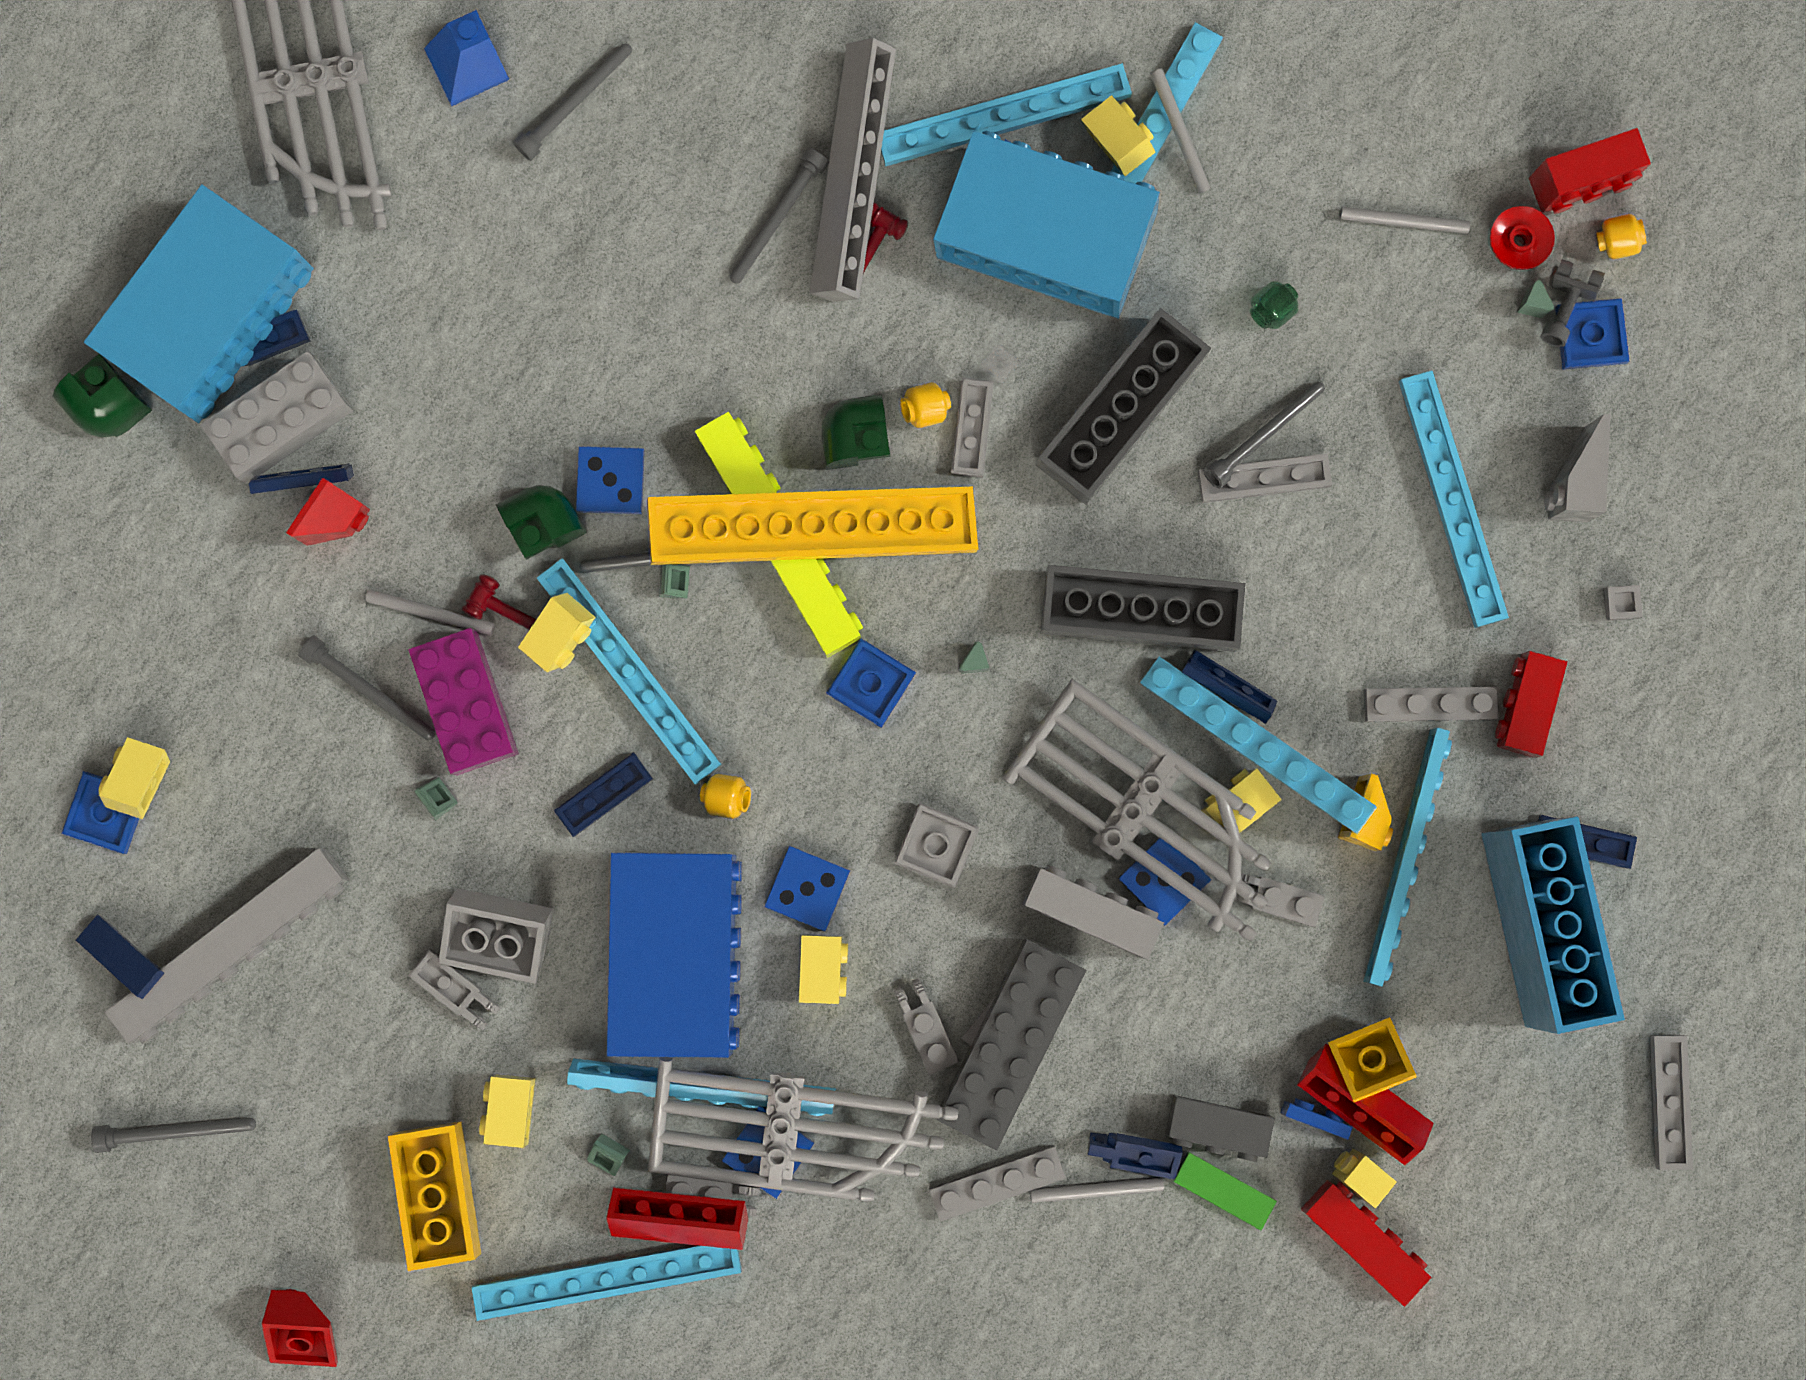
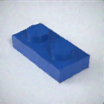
[1280,1098,1353,1140]

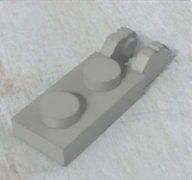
[1234,873,1325,928]
[408,949,501,1030]
[894,978,959,1075]
[665,1175,760,1217]

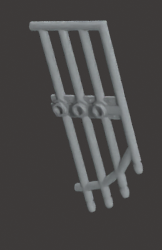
[231,0,392,230]
[1003,679,1271,941]
[648,1057,959,1202]

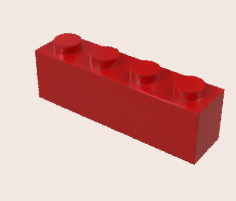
[1297,1043,1434,1165]
[1301,1180,1432,1307]
[606,1187,749,1250]

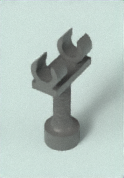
[1540,259,1605,347]

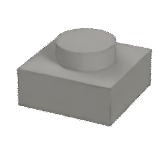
[1604,585,1643,621]

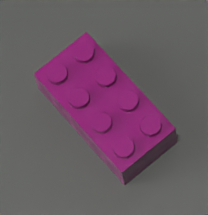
[408,628,519,776]

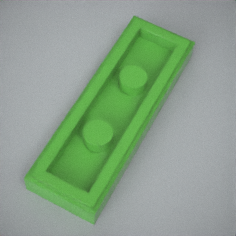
[1172,1151,1277,1231]

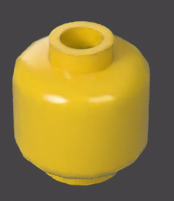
[1596,214,1647,259]
[900,382,951,428]
[700,774,751,819]

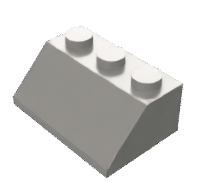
[438,888,554,984]

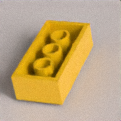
[388,1121,482,1271]

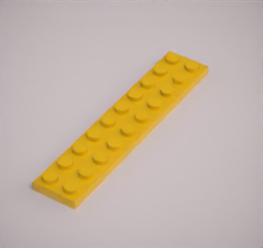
[647,486,978,565]

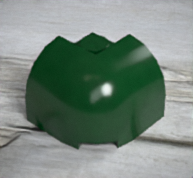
[53,354,152,438]
[821,394,890,470]
[496,485,587,560]

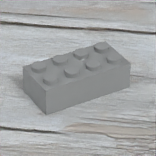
[200,351,354,484]
[1021,865,1164,960]

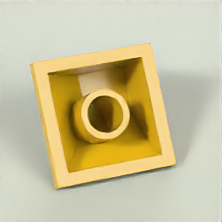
[1338,773,1393,851]
[1328,1017,1417,1102]

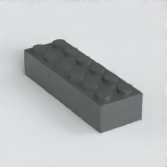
[1036,308,1211,505]
[1040,565,1246,652]
[937,939,1087,1151]

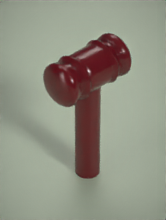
[863,203,908,274]
[462,574,537,630]

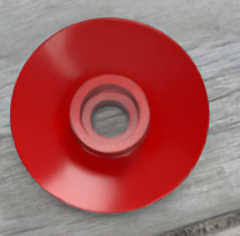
[1490,206,1555,270]

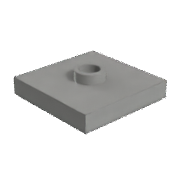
[894,802,980,889]

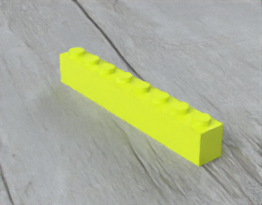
[695,411,863,658]

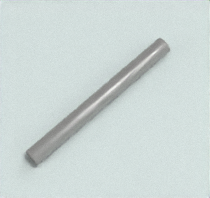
[1150,68,1211,194]
[1340,207,1470,234]
[366,589,495,636]
[1030,1177,1164,1203]

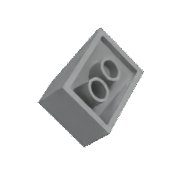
[1544,414,1611,523]

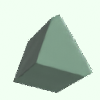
[1517,280,1554,318]
[659,564,690,599]
[959,641,989,674]
[415,777,458,821]
[587,1134,630,1176]

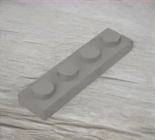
[1198,454,1332,503]
[1364,687,1498,722]
[1650,1035,1693,1170]
[929,1145,1066,1222]

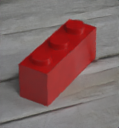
[1495,651,1568,758]

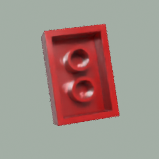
[1528,128,1651,214]

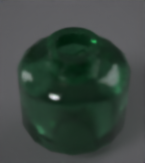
[1250,281,1299,330]

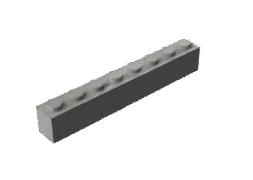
[810,38,896,302]
[104,848,350,1044]

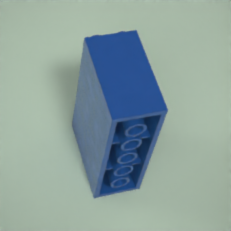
[607,853,742,1058]

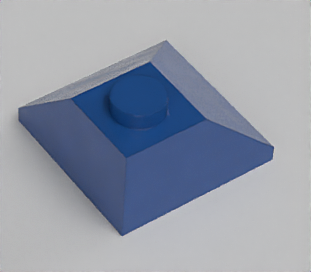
[424,10,509,106]

